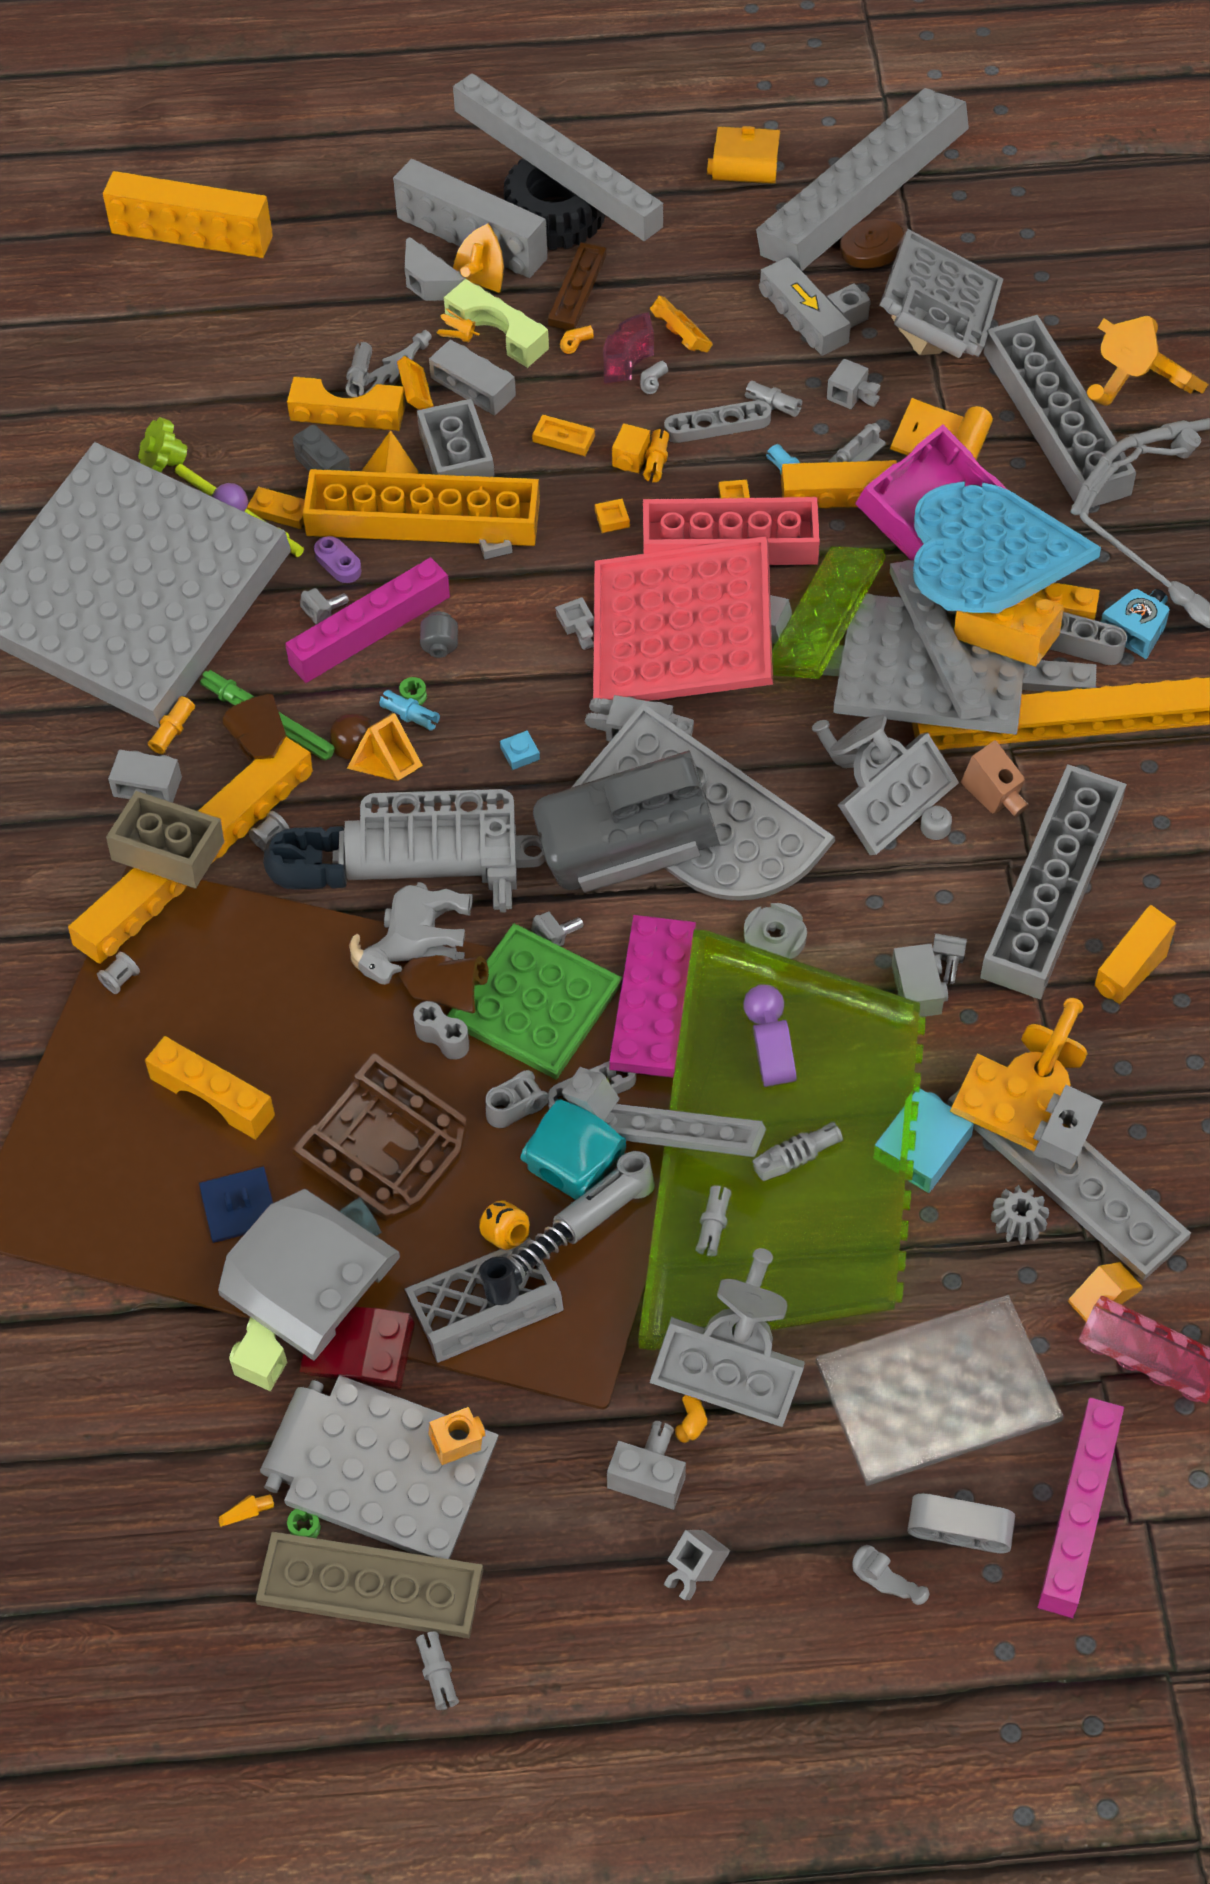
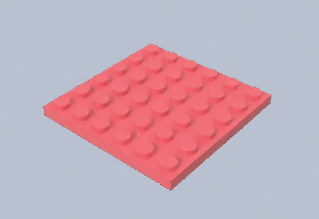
[593,536,773,701]

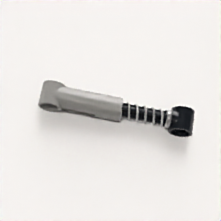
[479,1151,655,1305]

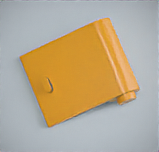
[707,126,780,184]
[890,398,993,460]

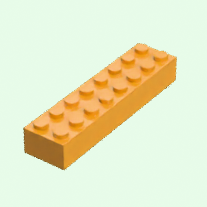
[303,469,540,546]

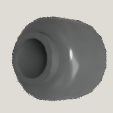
[420,611,458,658]

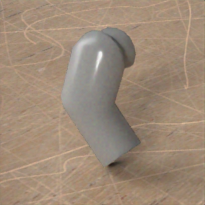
[640,360,668,394]

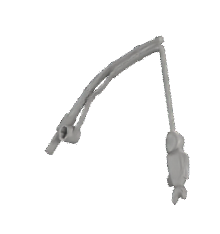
[1071,418,1210,629]

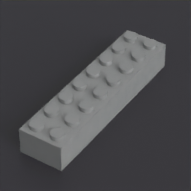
[984,315,1136,508]
[980,764,1127,1000]

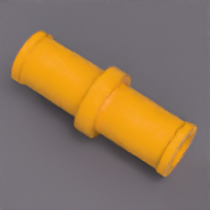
[643,429,670,482]
[148,696,195,755]

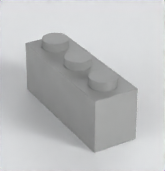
[429,339,516,416]

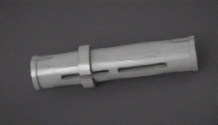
[346,342,372,397]

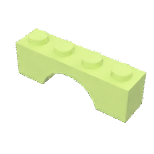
[444,279,549,368]
[229,1317,287,1391]

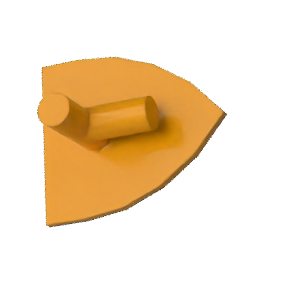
[453,223,504,293]

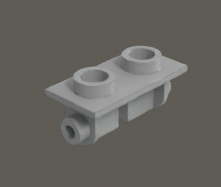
[829,423,887,462]

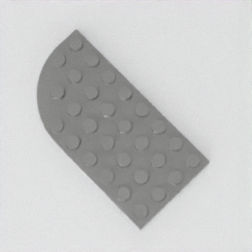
[571,703,835,900]

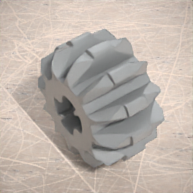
[991,1185,1049,1245]

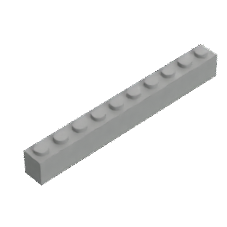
[453,73,663,241]

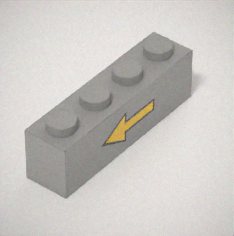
[759,257,851,356]

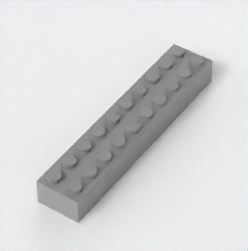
[756,88,969,271]

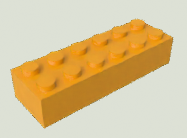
[103,171,273,258]

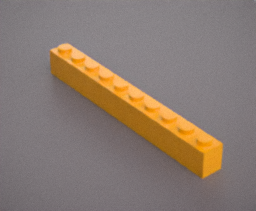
[912,677,1210,750]
[68,737,313,964]

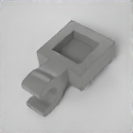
[555,597,594,650]

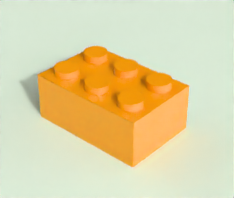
[954,595,1064,667]

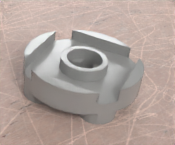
[744,903,807,966]

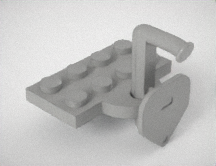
[812,714,959,855]
[650,1248,805,1427]

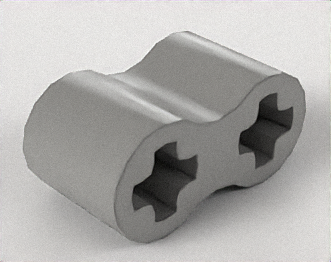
[413,1001,469,1060]

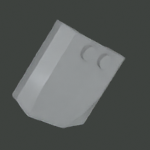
[218,1189,400,1361]

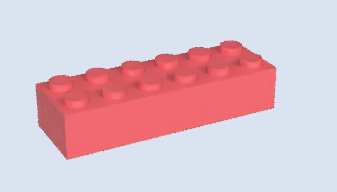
[643,497,820,565]

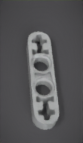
[664,400,771,443]

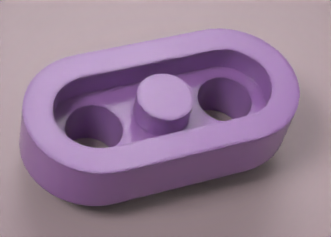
[314,536,362,583]

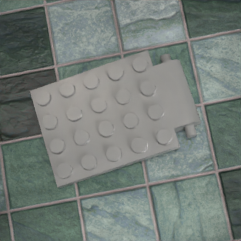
[879,229,1003,358]
[260,1375,498,1559]

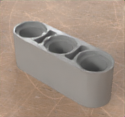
[1049,612,1127,665]
[907,1493,1016,1553]

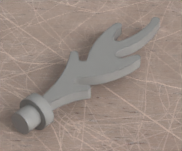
[361,330,432,396]

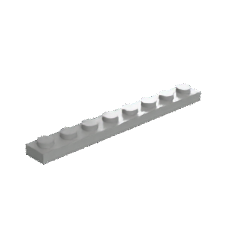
[890,560,991,720]

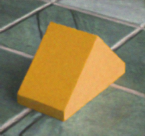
[1068,1262,1143,1324]

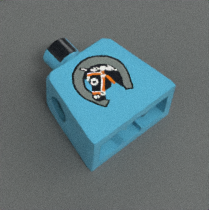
[1101,589,1170,659]

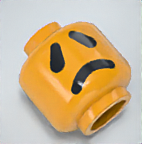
[479,1200,530,1250]

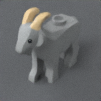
[349,882,473,985]

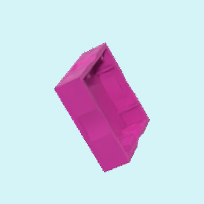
[856,424,1008,561]

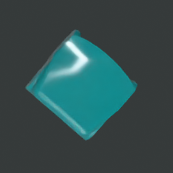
[520,1099,626,1200]

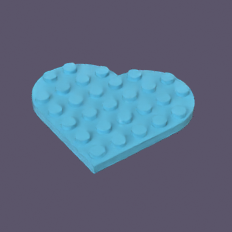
[913,482,1101,613]

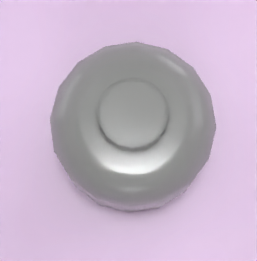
[920,806,952,840]

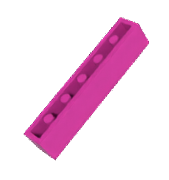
[285,557,450,683]
[1038,1398,1124,1618]

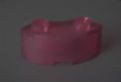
[603,312,654,383]

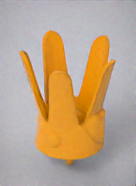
[437,308,480,343]

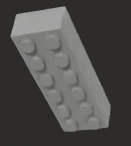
[393,158,547,278]

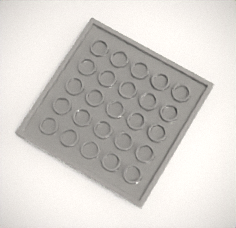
[833,593,1025,735]

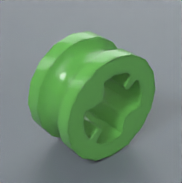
[399,677,427,705]
[287,1509,321,1538]

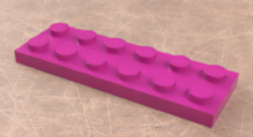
[609,915,696,1078]

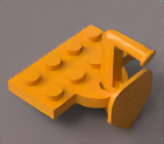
[1087,316,1209,406]
[950,998,1087,1169]

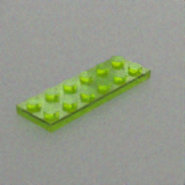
[772,546,886,679]

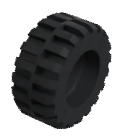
[503,158,605,250]

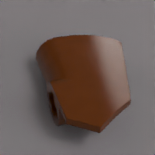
[222,694,286,761]
[398,955,489,1014]

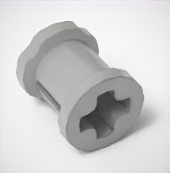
[248,811,290,851]
[97,952,140,994]

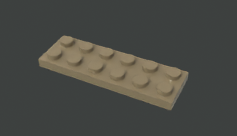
[256,1532,483,1639]

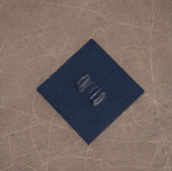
[199,1166,273,1243]

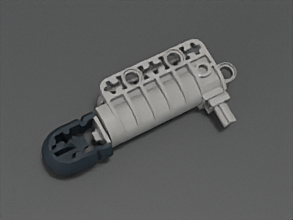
[263,789,545,912]

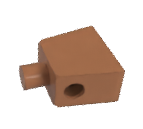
[960,740,1029,817]

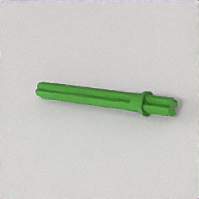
[200,670,335,760]

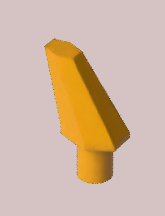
[219,1494,274,1527]

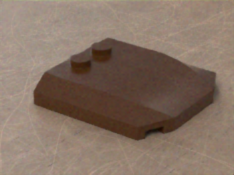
[292,1053,466,1220]

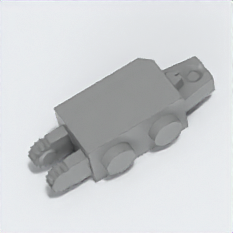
[585,695,694,742]

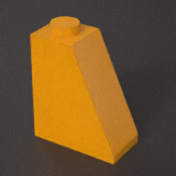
[1094,905,1176,1005]

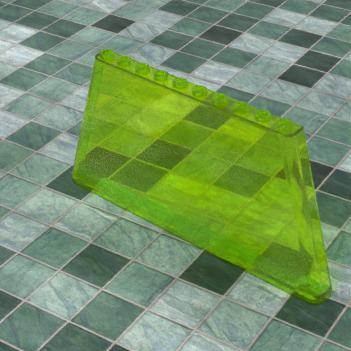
[638,929,926,1350]

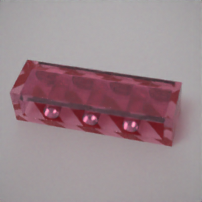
[1078,1295,1210,1404]

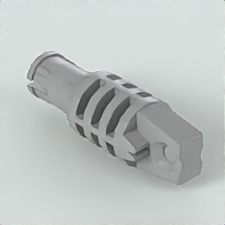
[752,1122,843,1181]

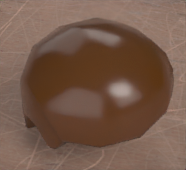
[330,713,373,759]

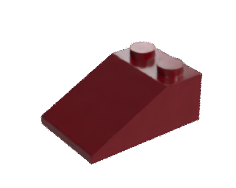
[299,1307,415,1390]

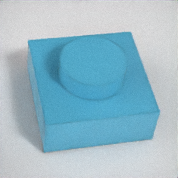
[500,731,540,770]

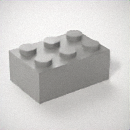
[417,398,495,477]

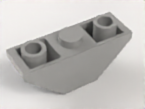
[405,237,466,301]

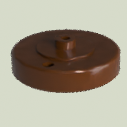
[840,219,904,268]

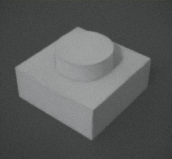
[479,539,512,559]

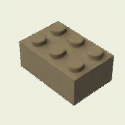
[106,791,224,888]

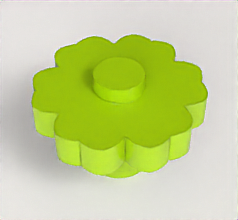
[138,417,187,473]

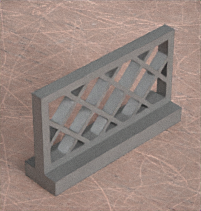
[405,1237,564,1363]

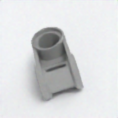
[486,1070,549,1128]

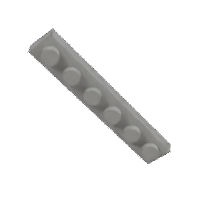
[605,1104,766,1157]

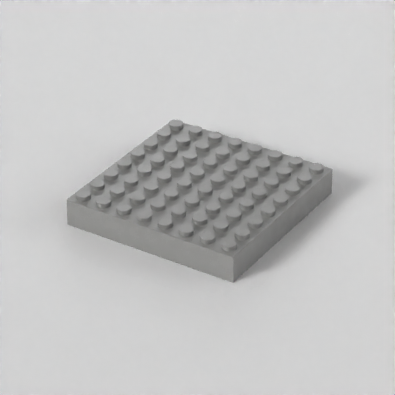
[0,442,291,728]

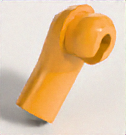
[560,325,594,354]
[675,1395,707,1443]

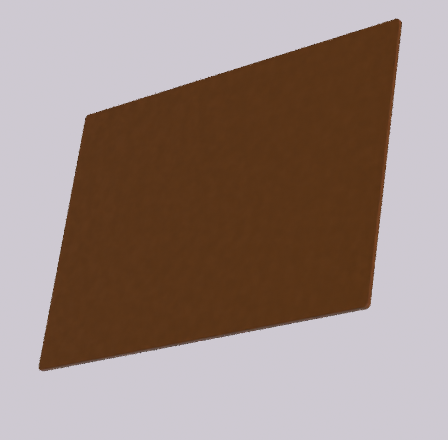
[0,866,728,1410]

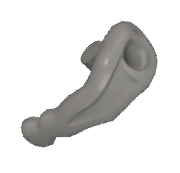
[852,1545,930,1605]

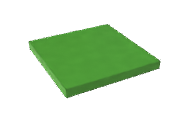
[447,923,623,1080]

